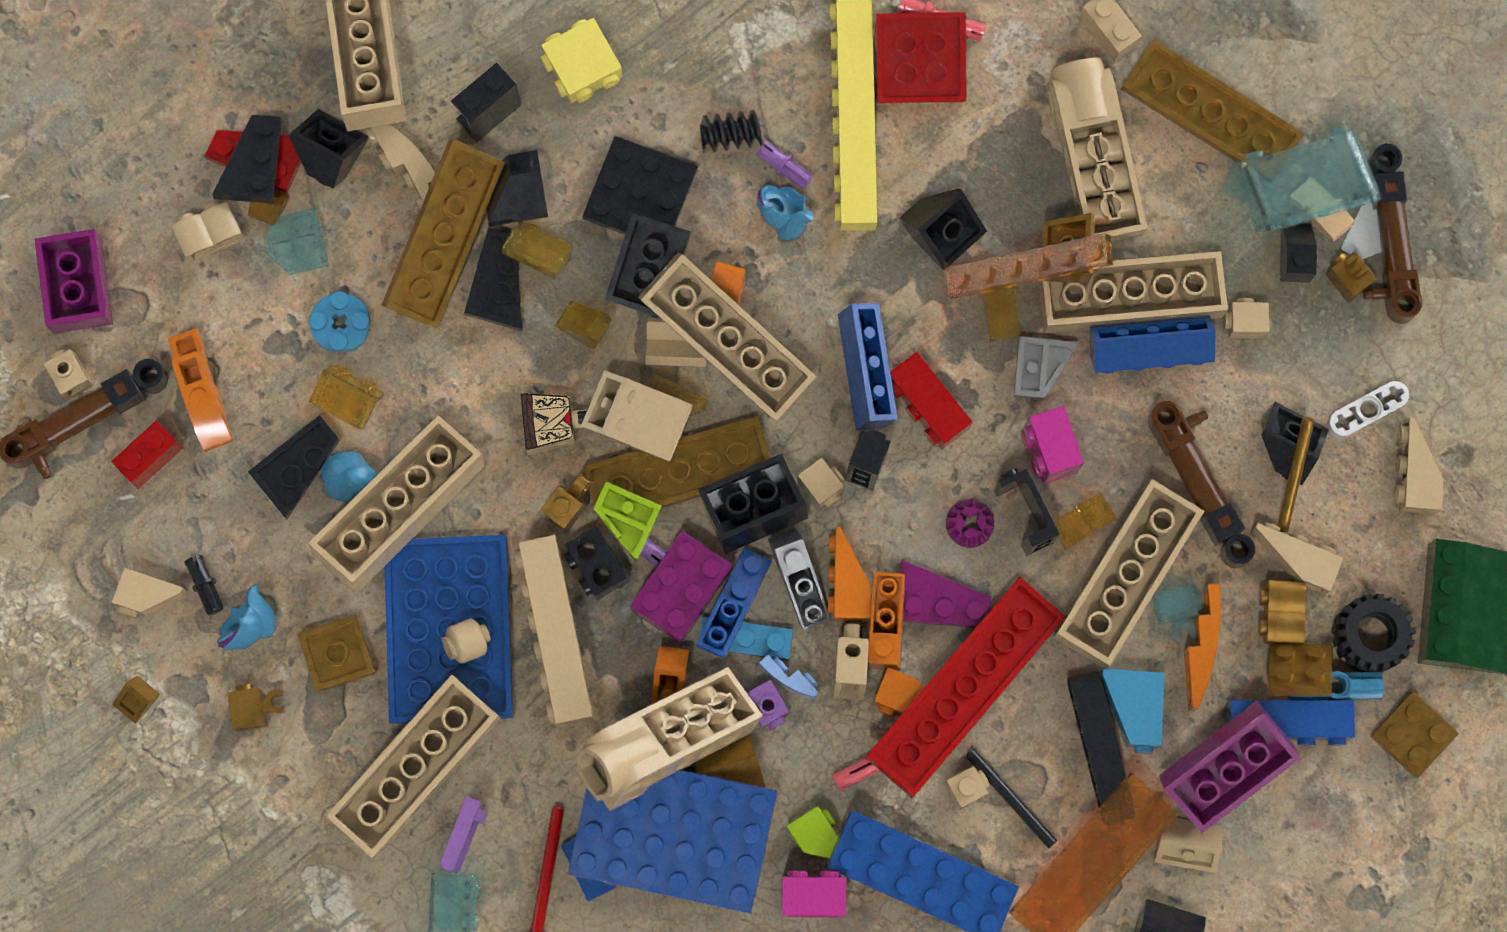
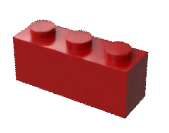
[890,352,973,449]

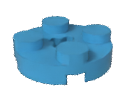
[309,291,370,353]

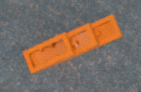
[1184,584,1221,711]

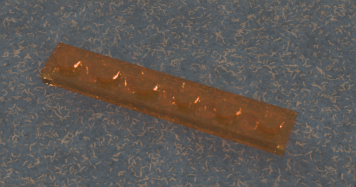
[946,233,1113,299]

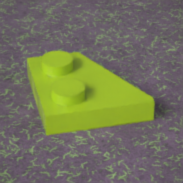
[594,482,662,561]

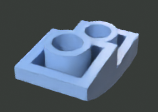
[759,655,818,700]

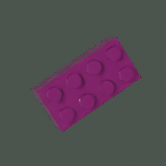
[1159,701,1301,833]

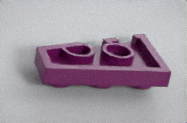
[900,560,991,628]

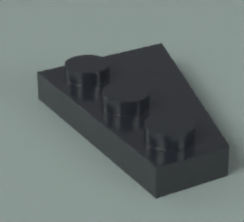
[212,115,282,203]
[463,228,522,331]
[248,415,340,520]

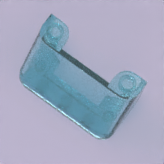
[1237,125,1381,232]

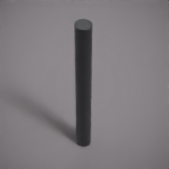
[965,749,1058,849]

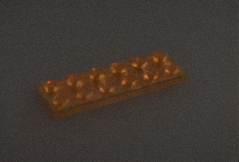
[1009,772,1179,932]

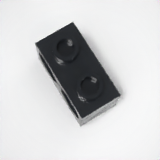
[563,526,628,601]

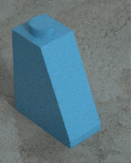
[1099,668,1164,754]

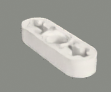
[1327,381,1409,439]

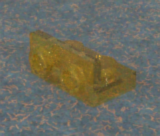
[502,221,573,280]
[309,365,384,430]

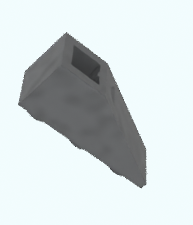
[768,528,831,630]

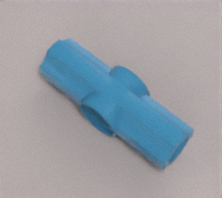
[1288,671,1384,700]

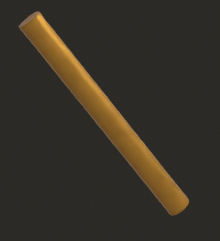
[1277,416,1315,532]

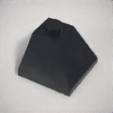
[290,109,369,189]
[486,150,548,227]
[899,188,987,270]
[1261,402,1329,485]

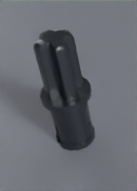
[184,555,224,615]

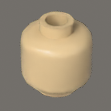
[442,619,491,664]

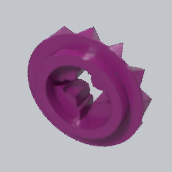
[946,499,994,548]

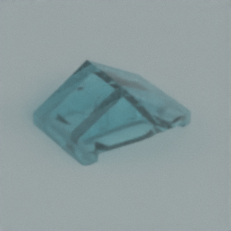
[265,208,329,275]

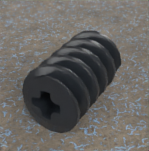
[700,110,762,153]

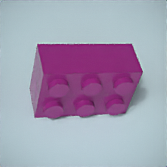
[34,229,113,334]
[630,531,733,645]

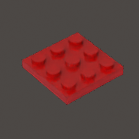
[876,12,966,104]

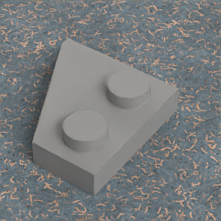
[1013,336,1077,400]

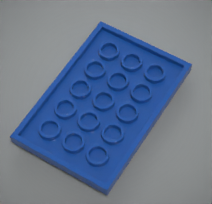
[384,535,513,724]
[568,770,777,914]

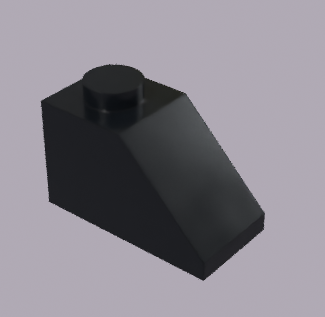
[1280,222,1317,283]

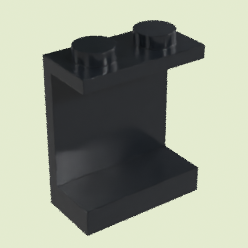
[451,63,521,143]
[994,468,1060,556]

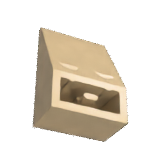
[581,370,693,462]

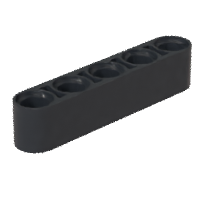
[1067,670,1135,824]

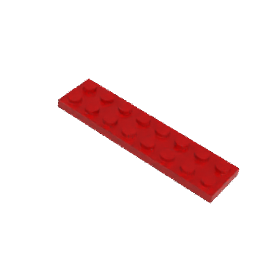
[865,577,1066,798]

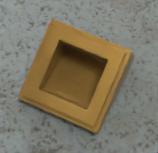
[248,190,290,225]
[112,676,160,724]

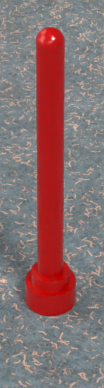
[530,805,564,932]

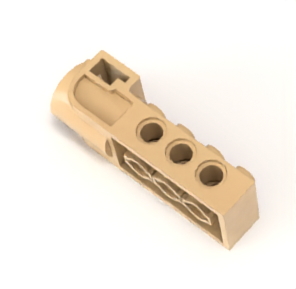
[1046,58,1148,245]
[575,667,763,811]

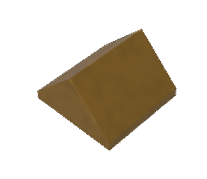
[1042,213,1095,284]
[693,734,766,788]

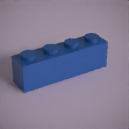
[837,303,898,430]
[1090,316,1216,374]
[1226,700,1355,746]

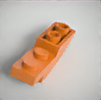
[168,328,233,452]

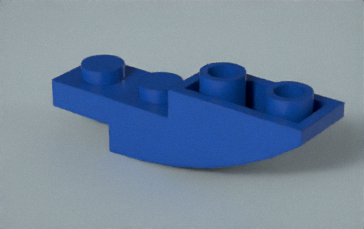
[696,548,772,659]

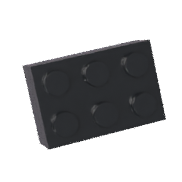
[605,213,692,317]

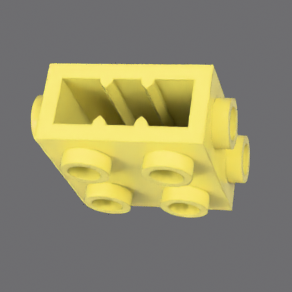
[540,17,623,104]

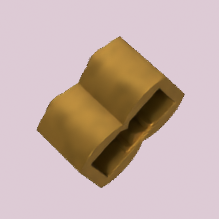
[1258,580,1306,644]

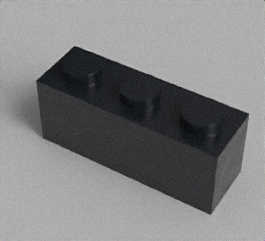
[845,429,891,491]

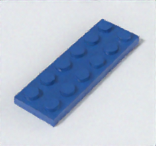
[826,810,1019,932]

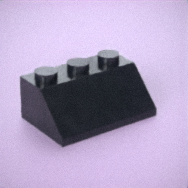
[698,454,809,554]

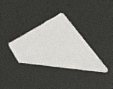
[1341,199,1382,259]

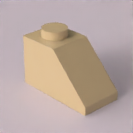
[112,568,188,618]

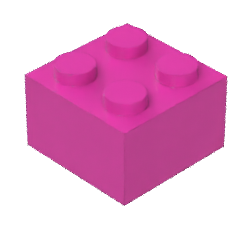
[1021,406,1084,485]
[781,871,846,918]

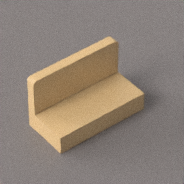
[645,318,706,367]
[1155,816,1222,873]

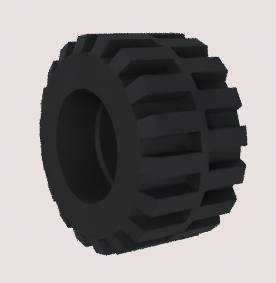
[1332,594,1416,672]

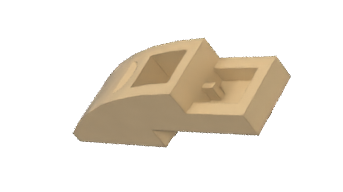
[365,124,435,209]

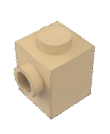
[1223,298,1269,339]
[44,349,93,400]
[797,458,845,509]
[944,766,990,810]

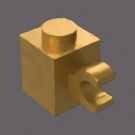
[1326,251,1377,303]
[540,475,592,529]
[227,684,286,732]

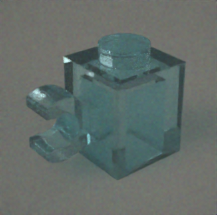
[1152,585,1201,643]

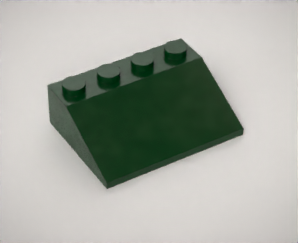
[1418,539,1507,675]

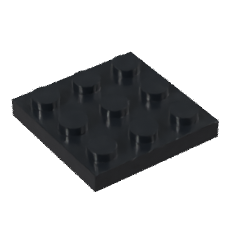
[582,136,698,235]

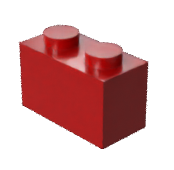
[111,420,183,489]

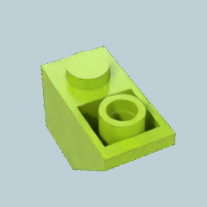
[786,806,838,860]

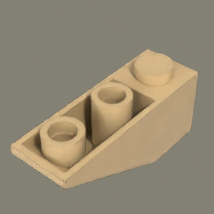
[1395,417,1444,515]
[1251,522,1343,595]

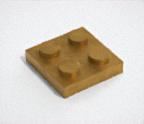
[298,614,376,693]
[1268,644,1333,696]
[1370,691,1459,778]

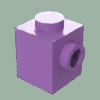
[747,680,789,731]

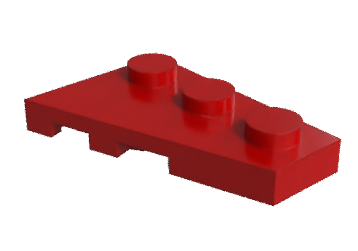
[205,130,301,193]

